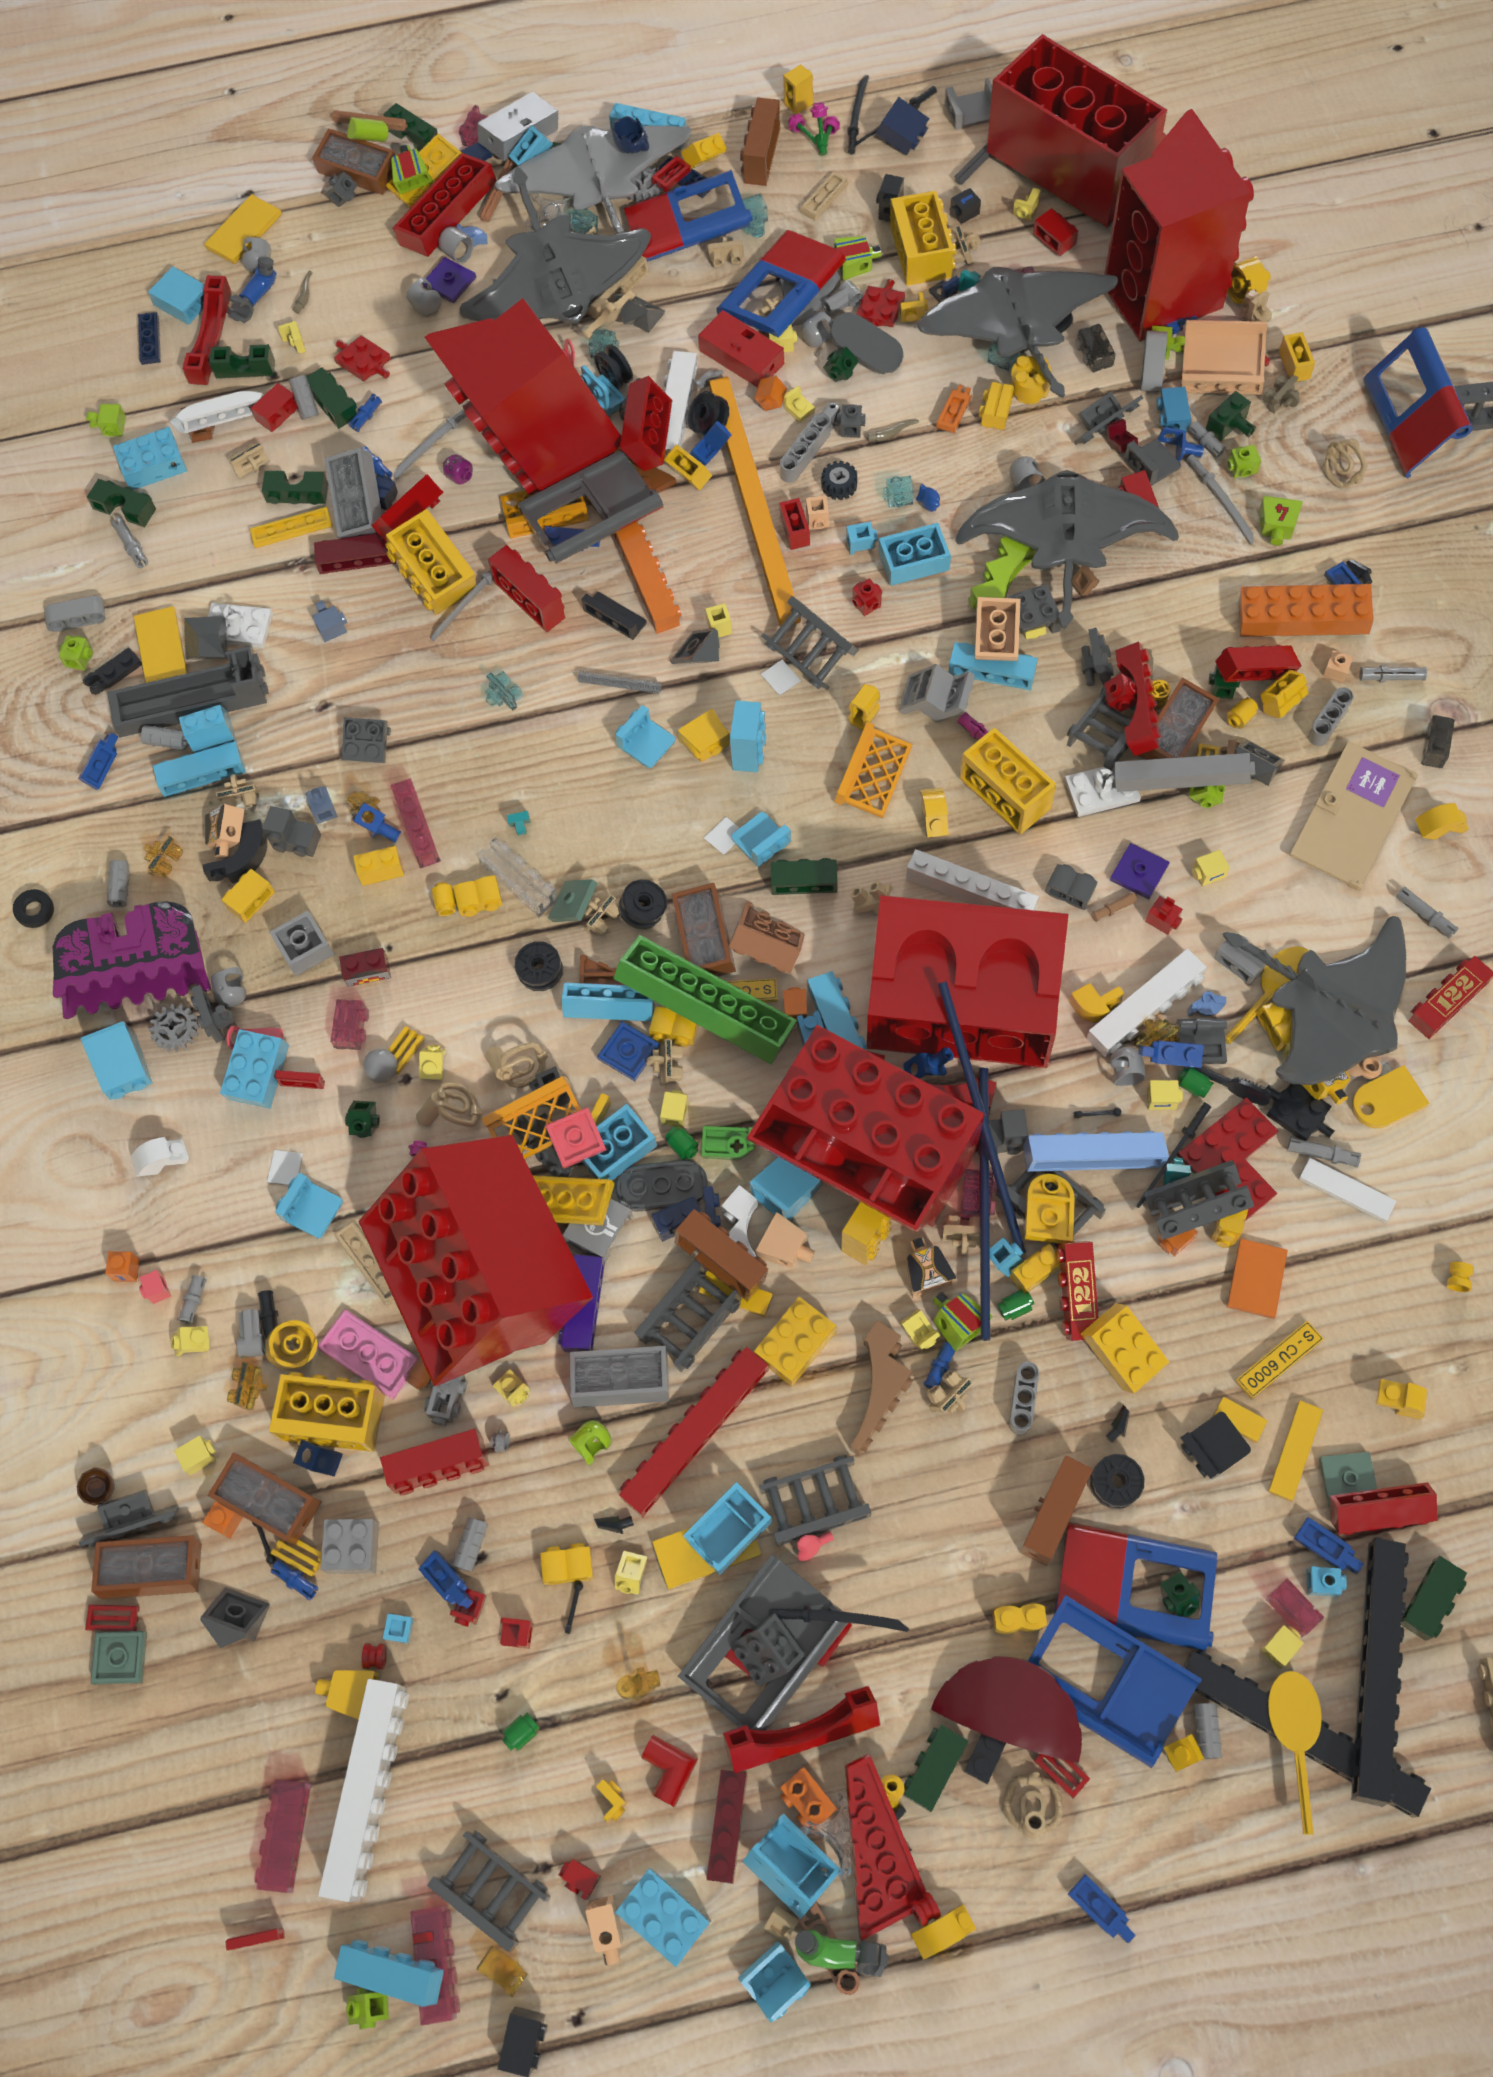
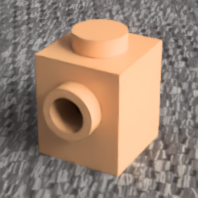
[806,495,829,529]

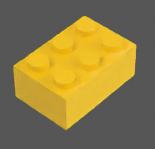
[842,1202,892,1265]
[754,1297,837,1387]
[1081,1303,1169,1393]

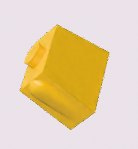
[677,708,730,762]

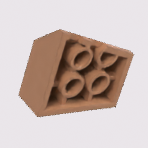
[729,901,805,973]

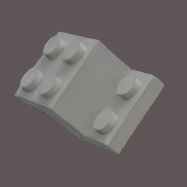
[898,664,975,722]

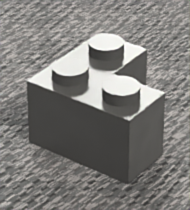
[262,806,321,857]
[978,1109,1028,1155]

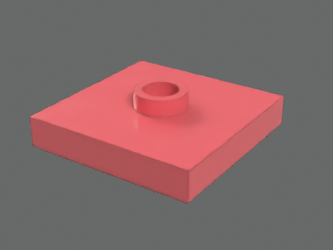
[545,1107,606,1169]

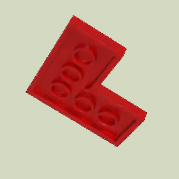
[1177,1097,1279,1222]

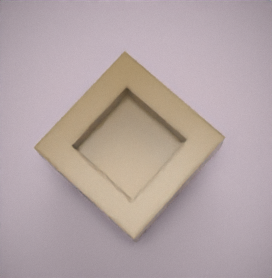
[764,1905,799,1944]

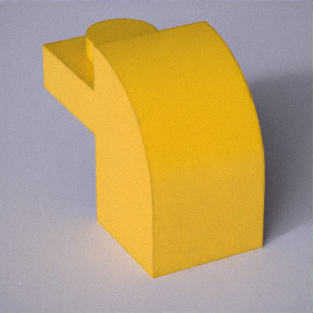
[920,788,949,838]
[1415,803,1469,840]
[1069,983,1124,1023]
[1376,1379,1428,1420]
[911,1904,976,1960]

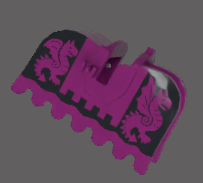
[52,901,211,1019]

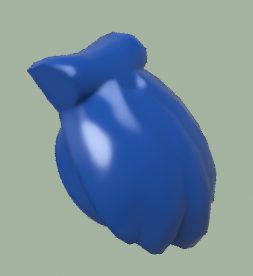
[916,483,940,512]

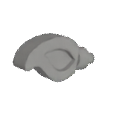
[694,369,723,389]

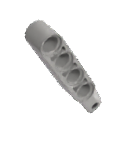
[780,402,840,483]

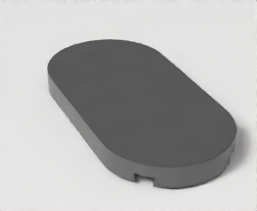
[830,313,903,374]
[616,1160,708,1212]

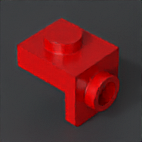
[449,1589,486,1627]

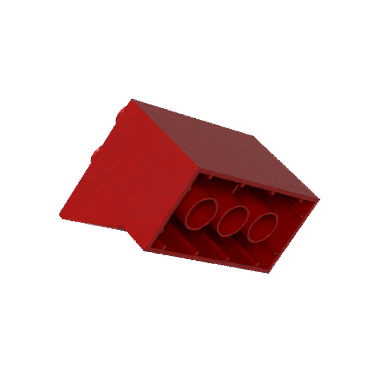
[987,34,1167,227]
[1104,109,1254,342]
[424,298,621,495]
[867,895,1069,1068]
[747,1025,985,1232]
[358,1135,593,1386]

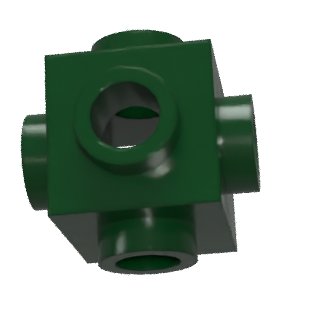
[823,347,859,382]
[1208,665,1240,699]
[345,1100,380,1138]
[1159,1572,1200,1617]

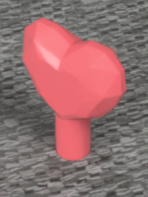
[797,1531,834,1562]

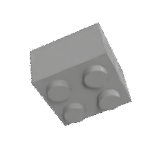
[269,911,334,977]
[321,1519,379,1574]

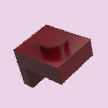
[1106,419,1138,453]

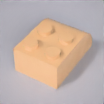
[974,597,1020,661]

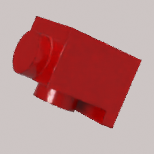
[558,1859,601,1900]

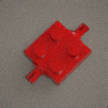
[856,279,905,327]
[334,335,391,382]

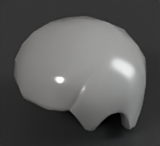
[363,1049,398,1082]

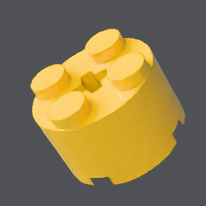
[1227,256,1271,304]
[1010,356,1052,404]
[265,1320,317,1371]

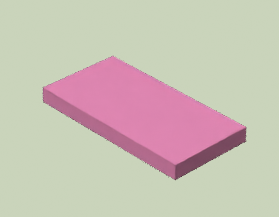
[317,1309,418,1400]

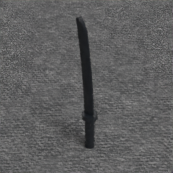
[847,75,869,154]
[856,86,937,146]
[1136,1102,1212,1208]
[769,1606,910,1632]

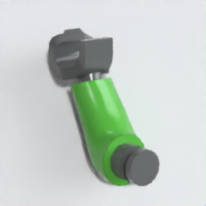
[795,1930,889,1977]

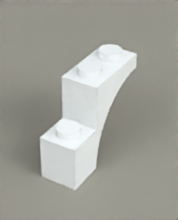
[721,1185,758,1257]

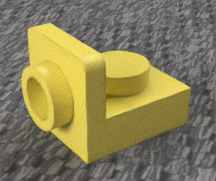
[1013,188,1041,221]
[278,321,306,353]
[784,386,815,423]
[493,1369,530,1407]
[615,1551,647,1595]

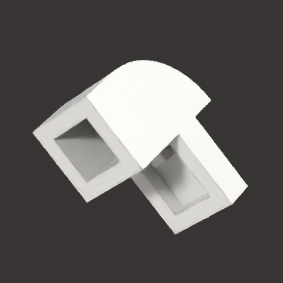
[130,1137,189,1176]

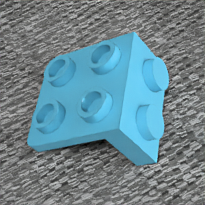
[581,365,627,416]
[615,705,675,768]
[731,812,791,867]
[275,1172,343,1239]
[738,1941,811,2022]

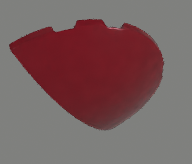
[931,1656,1082,1763]

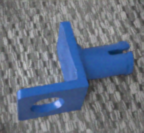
[1158,427,1204,463]
[354,803,402,843]
[903,1047,954,1079]

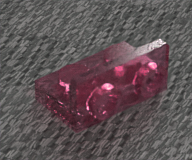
[459,105,489,147]

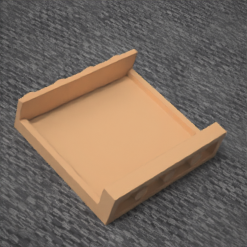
[1181,320,1268,395]

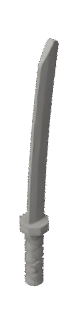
[394,409,467,479]
[1187,454,1253,545]
[431,570,493,641]

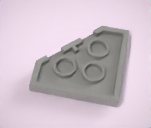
[779,271,840,326]

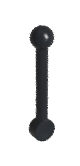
[1073,1107,1122,1118]
[252,1516,276,1564]
[565,1581,583,1634]

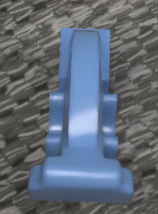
[457,224,487,247]
[1188,991,1226,1017]

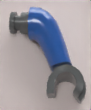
[227,257,277,323]

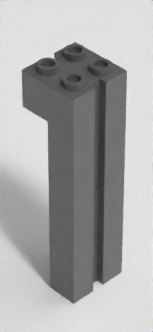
[108,646,269,738]

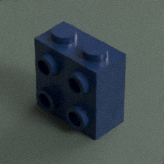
[875,97,930,156]

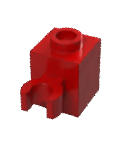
[1145,896,1183,935]

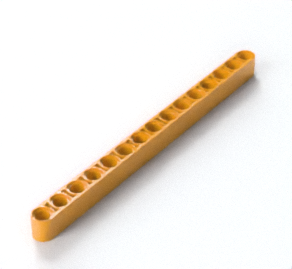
[709,376,801,626]

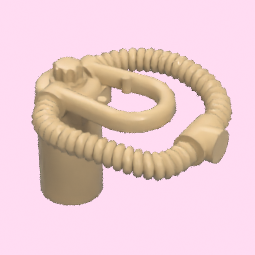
[1324,438,1368,489]
[485,1042,548,1088]
[416,1082,482,1127]
[1003,1772,1063,1840]

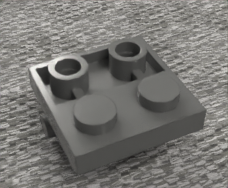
[1081,627,1114,686]
[342,717,391,763]
[190,985,237,1043]
[1176,1018,1227,1064]

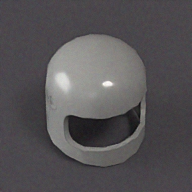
[439,226,473,263]
[242,237,271,273]
[406,278,441,316]
[801,311,833,347]
[1010,456,1045,491]
[211,967,246,1007]
[1110,1047,1146,1086]

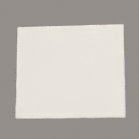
[761,660,801,696]
[704,817,739,855]
[267,1150,303,1185]

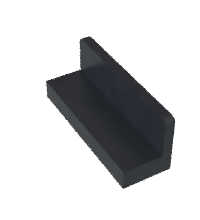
[581,592,647,640]

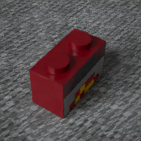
[339,948,391,987]

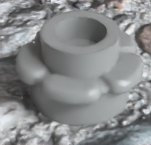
[491,1429,510,1453]

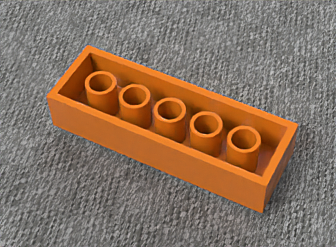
[1239,584,1374,636]

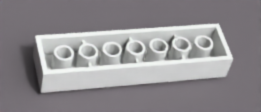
[318,1679,409,1902]

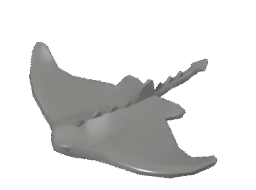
[495,126,691,234]

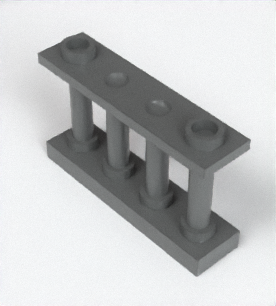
[1454,381,1493,433]
[761,596,859,690]
[1067,686,1158,770]
[1143,1160,1254,1240]
[996,1170,1106,1249]
[634,1260,742,1373]
[759,1455,871,1547]
[427,1830,551,1953]

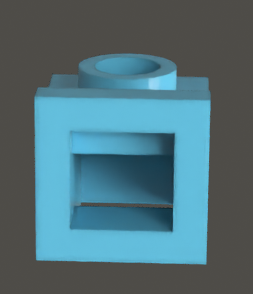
[846,522,878,555]
[1306,1566,1347,1597]

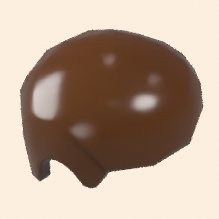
[77,1467,115,1506]

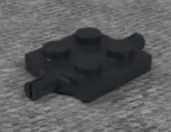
[1265,1083,1335,1141]

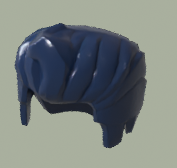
[612,116,649,154]

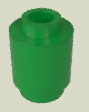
[1177,1067,1213,1098]
[665,1126,699,1160]
[997,1289,1034,1321]
[502,1712,540,1751]

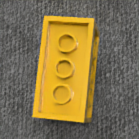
[890,191,956,286]
[385,509,476,616]
[960,727,1056,835]
[269,1372,385,1452]

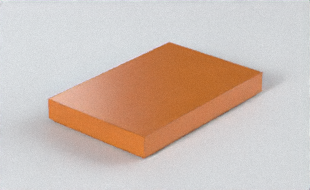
[1227,1239,1288,1319]

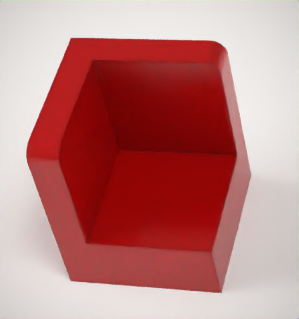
[500,1617,534,1649]

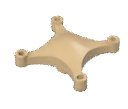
[582,289,636,340]

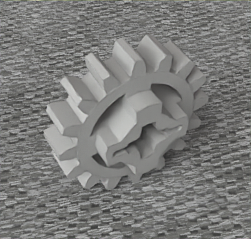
[629,165,663,203]
[149,1004,200,1052]

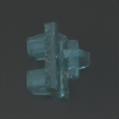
[485,671,523,711]

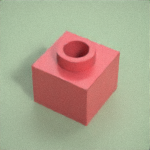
[139,1270,171,1304]

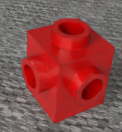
[851,578,882,616]
[1104,673,1137,712]

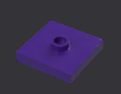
[422,257,476,303]
[1110,843,1170,900]

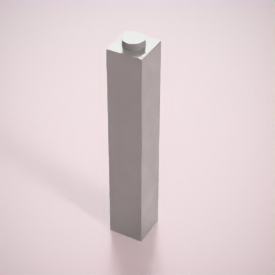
[1115,753,1255,792]

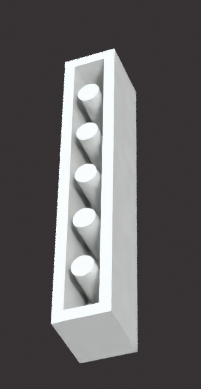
[664,351,698,459]
[906,849,1039,910]
[1086,948,1207,1058]

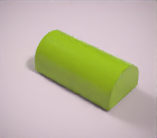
[347,117,388,142]

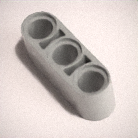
[1141,331,1167,392]
[44,596,106,632]
[1308,687,1354,746]
[1009,1361,1039,1435]

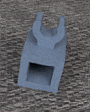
[312,600,347,642]
[305,786,338,824]

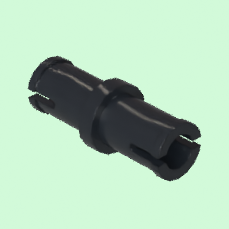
[258,1290,279,1340]

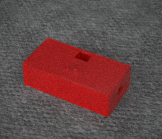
[698,310,785,388]

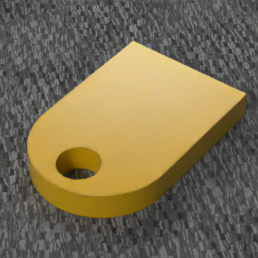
[1352,1065,1429,1128]
[1024,1174,1075,1243]

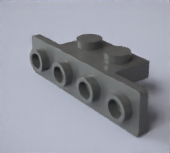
[1074,392,1143,445]
[507,1113,571,1177]
[79,1489,179,1547]

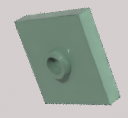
[548,879,598,922]
[1319,1452,1377,1507]
[91,1631,147,1685]

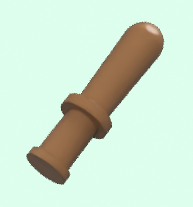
[1091,893,1137,922]

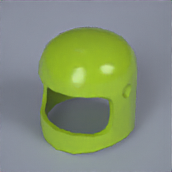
[568,1420,612,1466]

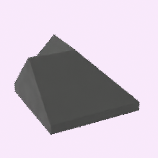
[614,294,665,333]
[184,616,227,660]
[670,628,720,664]
[1236,739,1285,786]
[200,1587,270,1648]

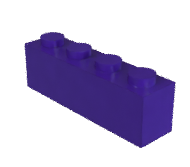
[558,1255,605,1353]

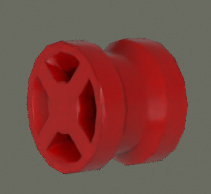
[361,1643,387,1670]
[909,1892,941,1928]

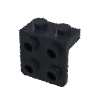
[1180,1412,1251,1479]

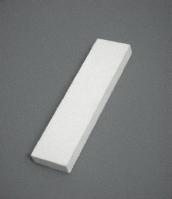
[1298,1158,1397,1223]

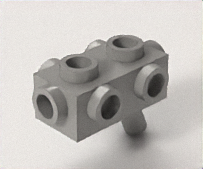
[424,1375,467,1426]

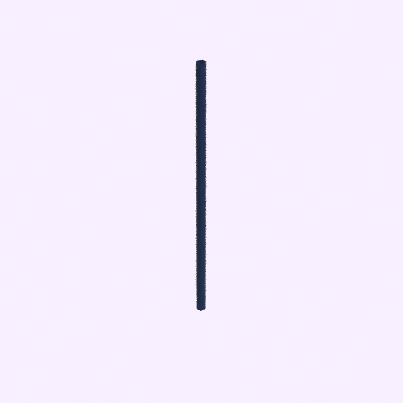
[938,981,1026,1254]
[979,1068,990,1341]

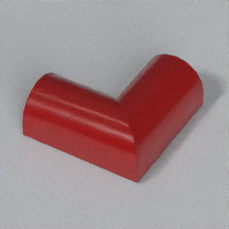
[641,1735,699,1807]

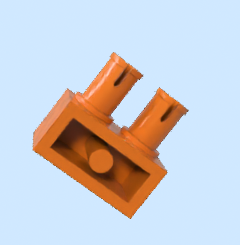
[780,1767,837,1831]

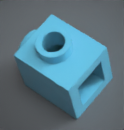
[990,1237,1025,1277]

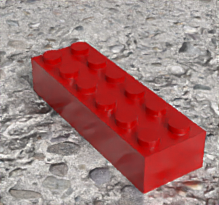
[393,153,497,257]

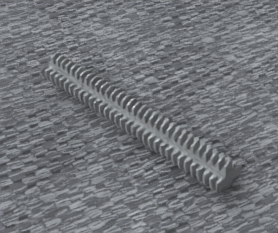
[578,670,662,694]

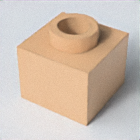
[1323,650,1353,683]

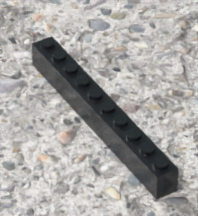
[1351,1537,1409,1807]
[1183,1650,1432,1818]

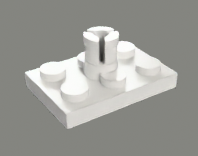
[208,603,273,648]
[1064,766,1141,817]

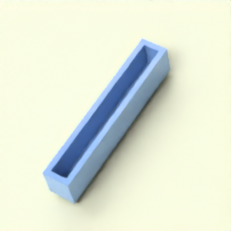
[1023,1131,1169,1172]

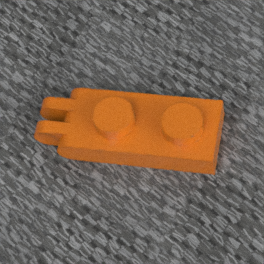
[936,384,972,433]

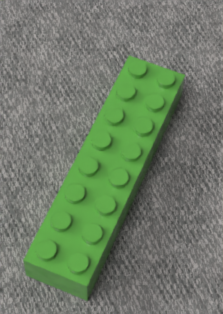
[613,935,797,1065]

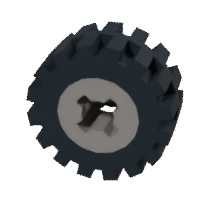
[821,461,858,500]

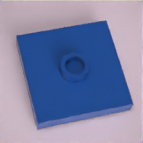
[597,1021,660,1081]

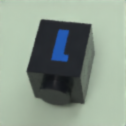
[950,188,981,224]

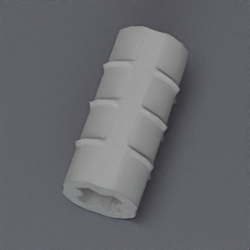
[289,375,319,419]
[141,725,188,750]
[107,860,130,907]
[452,1517,488,1572]
[1194,1703,1222,1759]

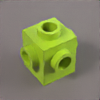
[1227,444,1261,478]
[59,635,93,671]
[1189,785,1225,808]
[346,1988,389,2029]

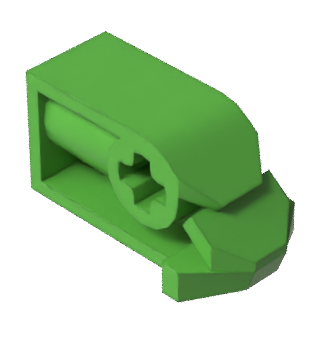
[701,1126,756,1160]

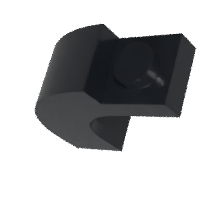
[202,819,268,884]

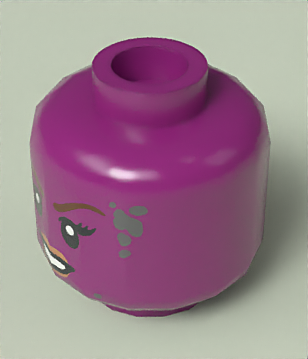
[443,454,473,485]

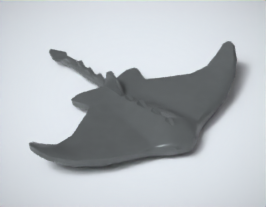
[459,166,651,324]
[917,267,1118,398]
[956,470,1179,629]
[1223,916,1406,1085]

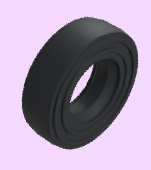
[13,889,54,928]

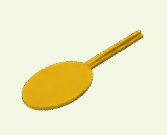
[1225,946,1309,1044]
[1268,1671,1322,1835]

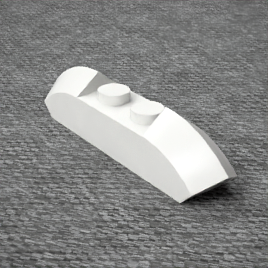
[169,391,265,433]

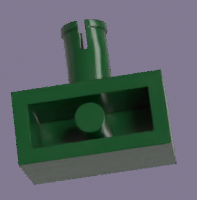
[1206,391,1256,442]

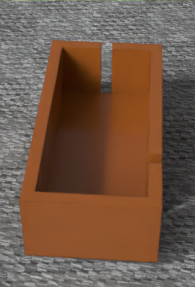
[740,97,780,186]
[674,1209,768,1302]

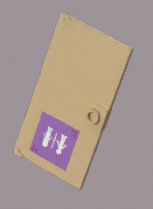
[1289,741,1418,891]

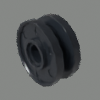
[594,344,633,390]
[688,391,729,436]
[618,879,667,929]
[514,941,563,991]
[1090,1454,1145,1509]

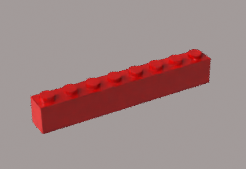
[619,1347,769,1518]

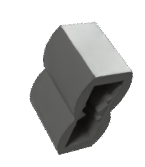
[1045,864,1098,910]

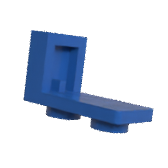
[689,421,732,466]

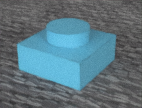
[382,1614,414,1644]

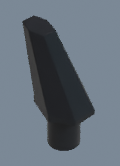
[1346,560,1373,584]
[1106,1405,1130,1443]
[594,1516,634,1534]

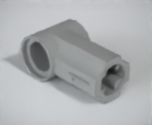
[822,280,863,316]
[237,1309,266,1359]

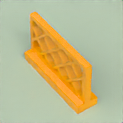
[500,489,589,539]
[834,722,913,818]
[481,1076,582,1159]

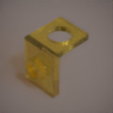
[477,1946,528,1997]

